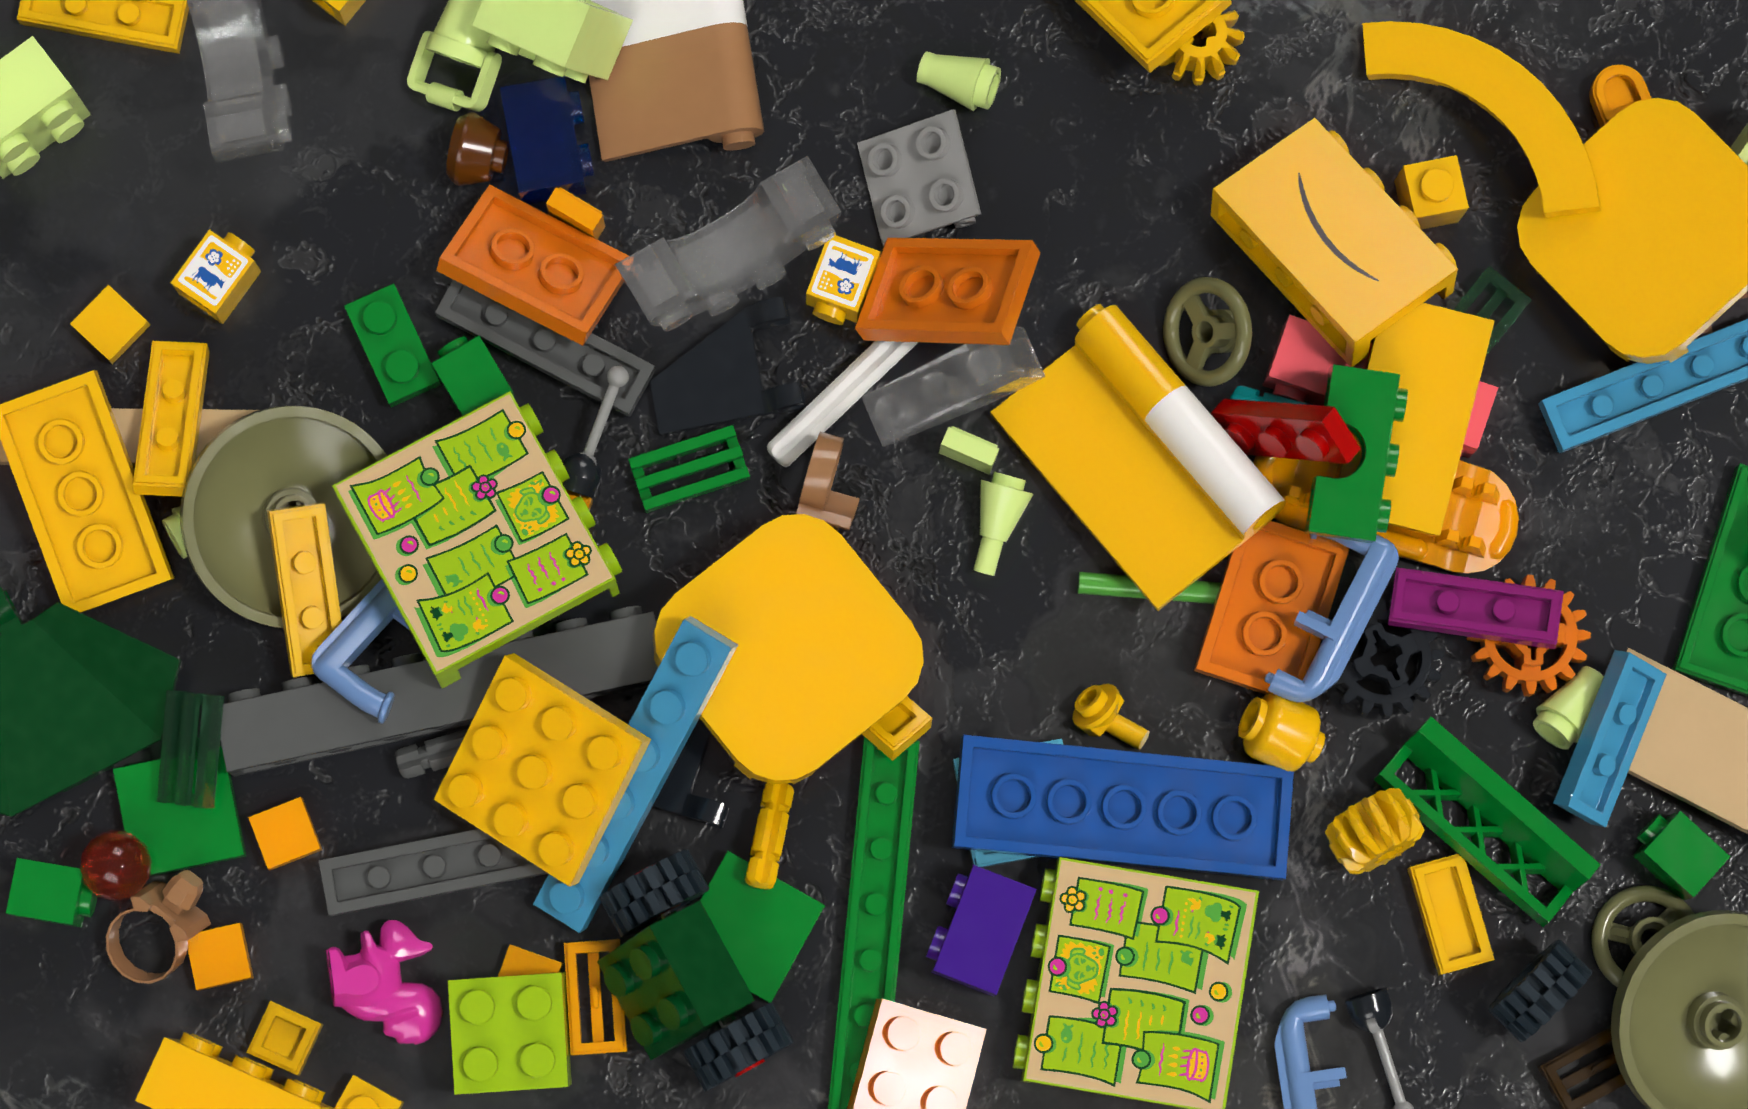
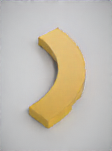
[1362,21,1601,218]

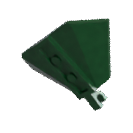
[0,587,182,817]

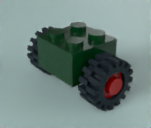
[597,849,794,1092]

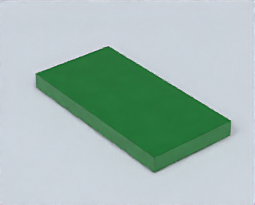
[1672,463,1748,698]

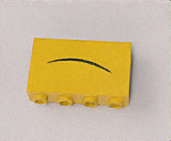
[1211,118,1458,367]

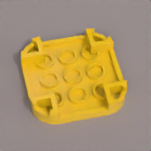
[1517,98,1748,364]
[653,514,924,785]

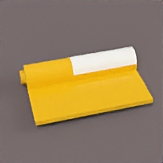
[990,304,1287,611]

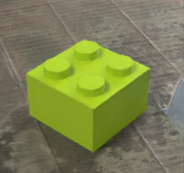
[448,972,572,1095]

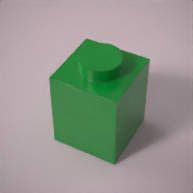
[431,336,516,416]
[1632,811,1731,900]
[6,858,98,928]

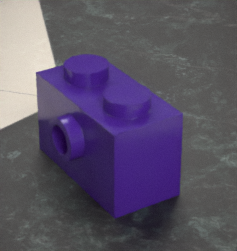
[926,865,1037,997]

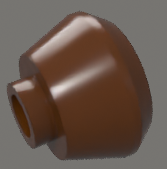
[446,112,510,186]

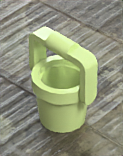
[407,0,502,112]

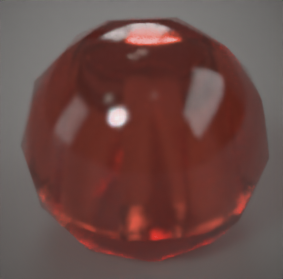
[81,830,152,901]

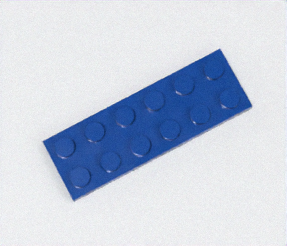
[952,735,1294,880]

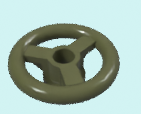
[1163,277,1252,387]
[1591,885,1694,987]

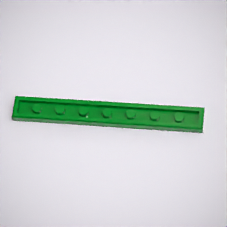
[828,736,920,1109]

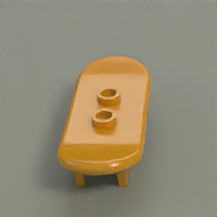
[1253,456,1519,574]

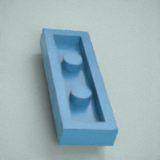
[1554,650,1667,827]

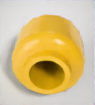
[1238,693,1325,772]

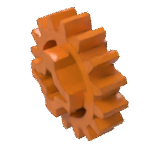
[1467,575,1591,697]

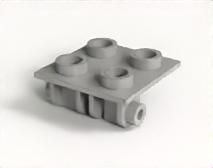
[857,109,981,247]

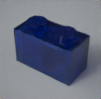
[500,76,594,204]

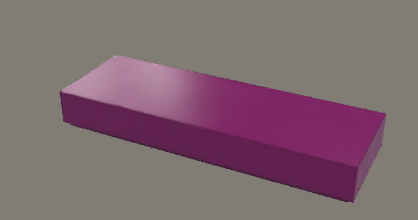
[1388,567,1564,649]

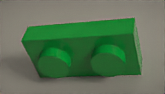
[344,283,441,408]

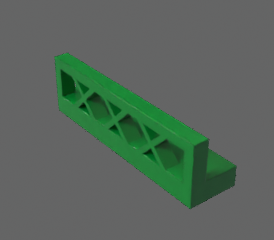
[1374,716,1601,928]

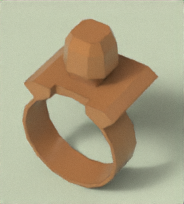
[796,431,860,532]
[106,870,211,984]

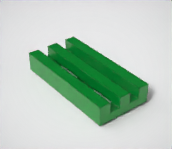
[628,425,750,513]

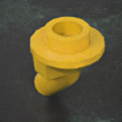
[1072,683,1150,750]

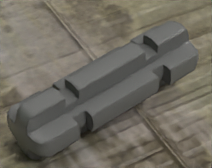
[395,729,468,779]

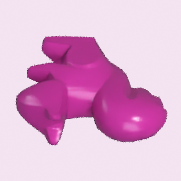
[326,920,443,1045]

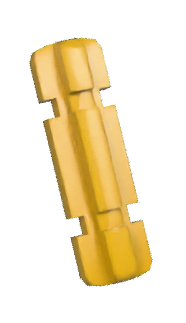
[745,783,794,890]

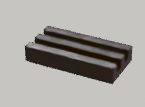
[1537,1026,1626,1109]

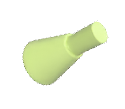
[973,472,1034,576]

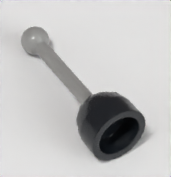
[562,366,629,498]
[1344,987,1414,1109]

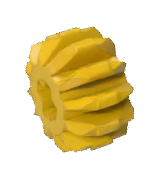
[1159,10,1245,86]
[1325,788,1425,874]

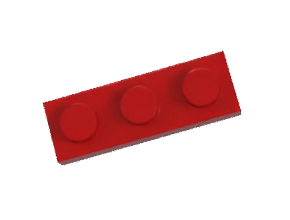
[1211,399,1361,464]

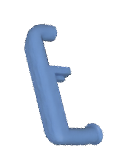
[1264,534,1399,702]
[311,579,409,724]
[1274,994,1347,1109]

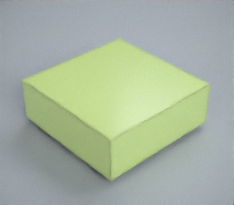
[939,426,999,475]

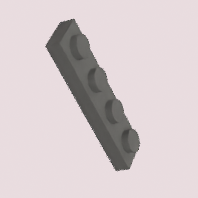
[435,280,656,417]
[318,829,549,917]

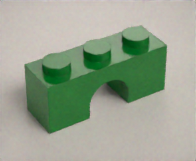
[1305,364,1408,543]

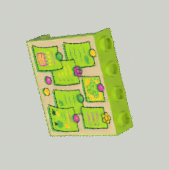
[332,391,622,689]
[1012,857,1259,1109]

